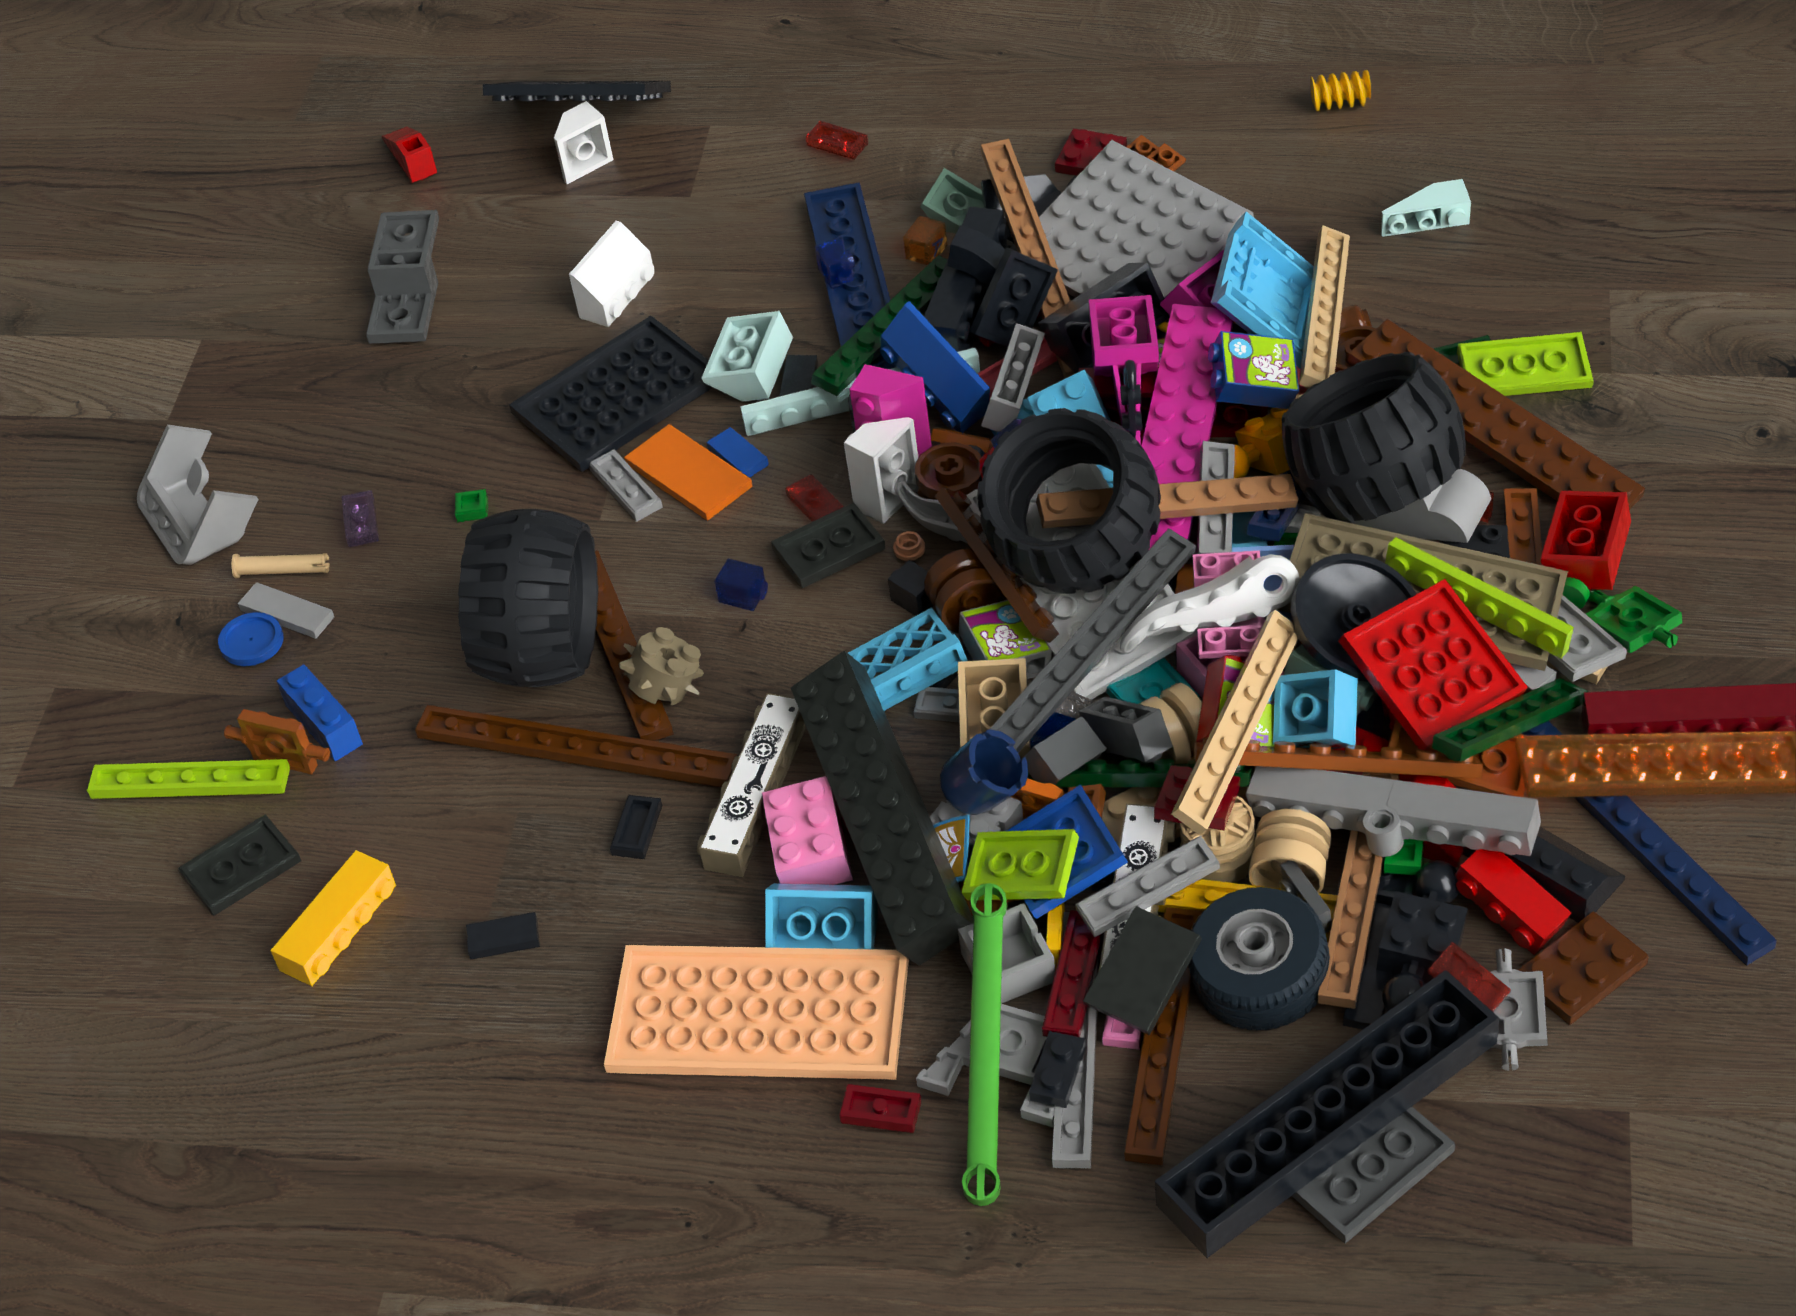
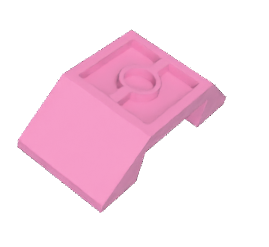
[1192,550,1265,659]

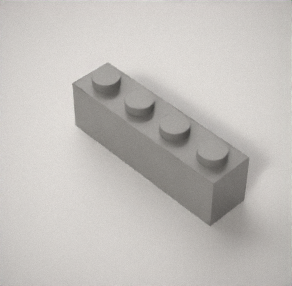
[981,323,1045,433]

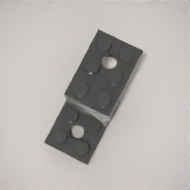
[366,210,439,344]

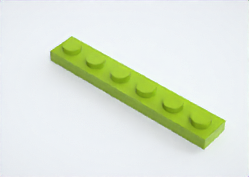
[1385,537,1574,659]
[87,759,290,799]

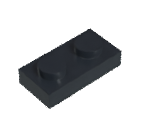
[1029,1031,1086,1108]

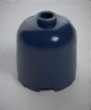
[940,729,1028,815]

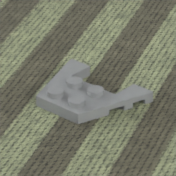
[916,1004,1055,1127]

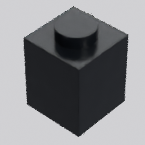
[888,560,933,616]

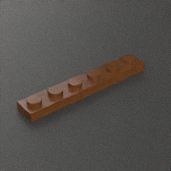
[935,487,1059,643]

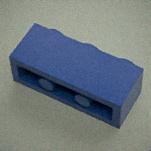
[276,664,363,761]

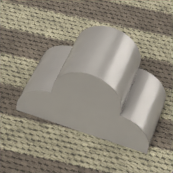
[1353,469,1491,543]

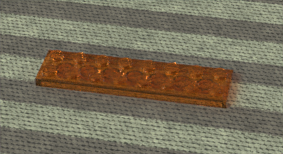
[1515,731,1796,797]

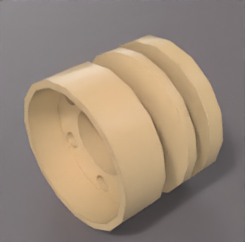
[1179,796,1255,883]
[1249,809,1331,893]

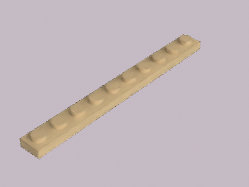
[1299,225,1350,389]

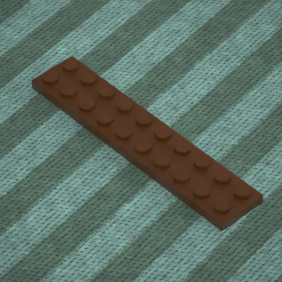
[1347,319,1646,510]

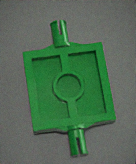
[1586,586,1682,653]

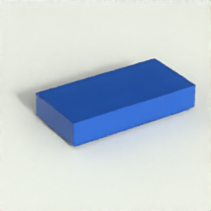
[706,427,769,478]

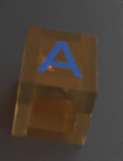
[903,216,948,265]

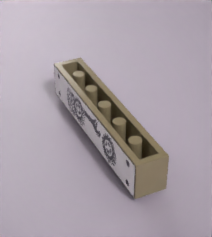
[697,693,806,877]
[1099,803,1176,971]

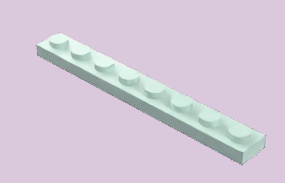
[740,348,980,436]

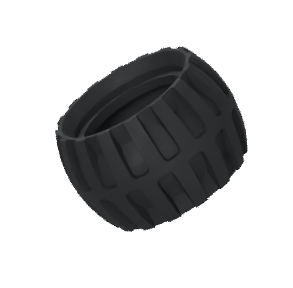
[1282,352,1466,523]
[977,408,1161,594]
[458,509,598,687]

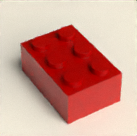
[1540,490,1631,590]

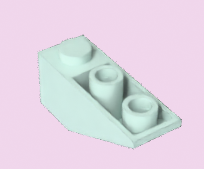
[1381,179,1471,237]

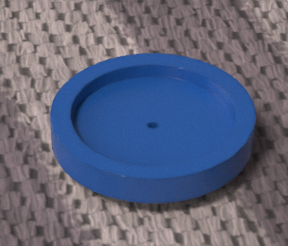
[218,612,284,666]

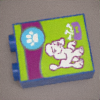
[1208,331,1299,409]

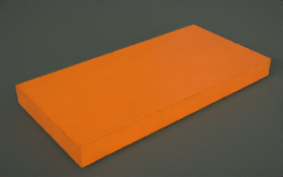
[624,424,753,521]

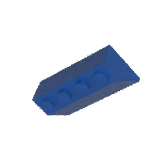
[880,301,990,433]

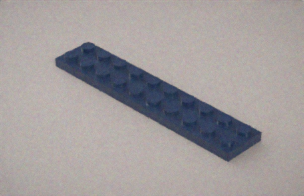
[804,182,897,369]

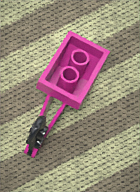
[1089,295,1159,445]

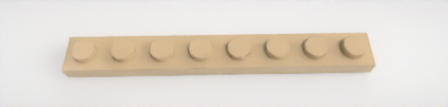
[1171,610,1298,835]

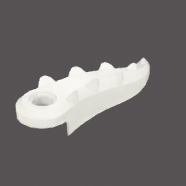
[1120,554,1300,654]

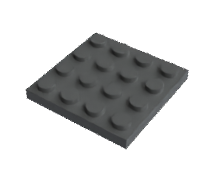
[1292,1107,1455,1244]

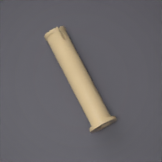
[231,553,330,578]

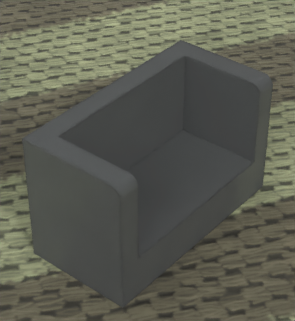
[1024,716,1107,785]

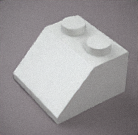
[554,101,613,184]

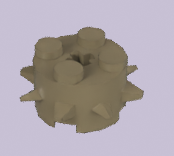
[619,627,704,705]

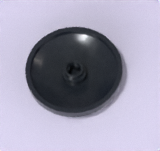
[1291,553,1416,682]

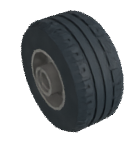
[1188,887,1330,1031]

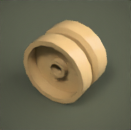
[1138,683,1202,764]

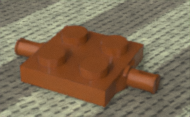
[224,709,330,775]

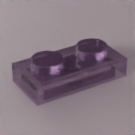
[341,490,379,547]

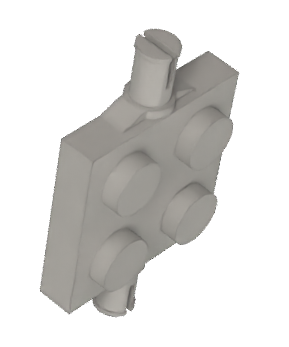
[1467,948,1548,1071]

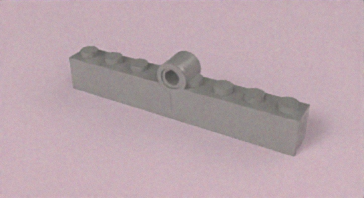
[1246,766,1541,857]

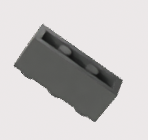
[1078,697,1173,763]

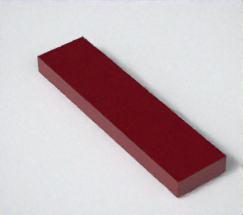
[1042,910,1104,1037]

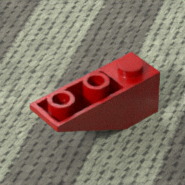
[382,126,437,183]

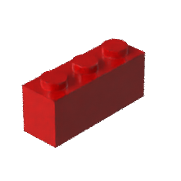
[1455,849,1571,955]

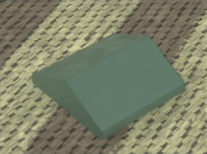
[920,168,984,234]

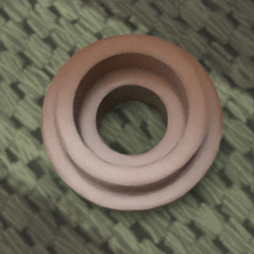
[893,531,925,561]

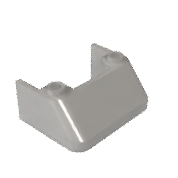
[137,424,259,565]

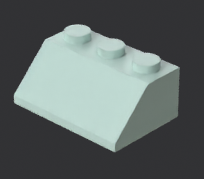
[702,311,793,402]

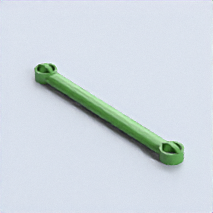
[962,883,1007,1206]

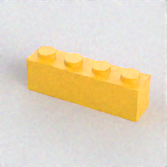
[270,850,396,986]

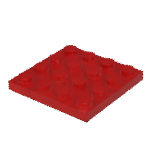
[1339,579,1528,750]

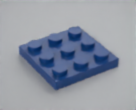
[1007,785,1128,919]

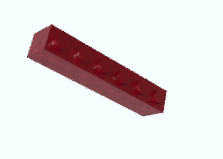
[1581,683,1796,747]

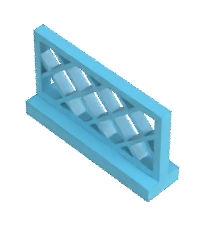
[848,607,968,711]

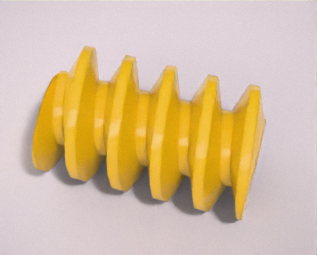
[1310,70,1371,112]

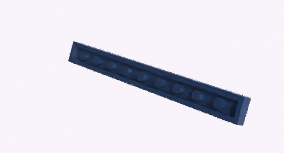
[1521,721,1777,966]

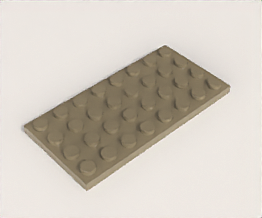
[1277,513,1568,671]

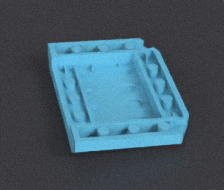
[1211,212,1314,369]

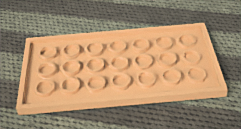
[604,945,909,1080]

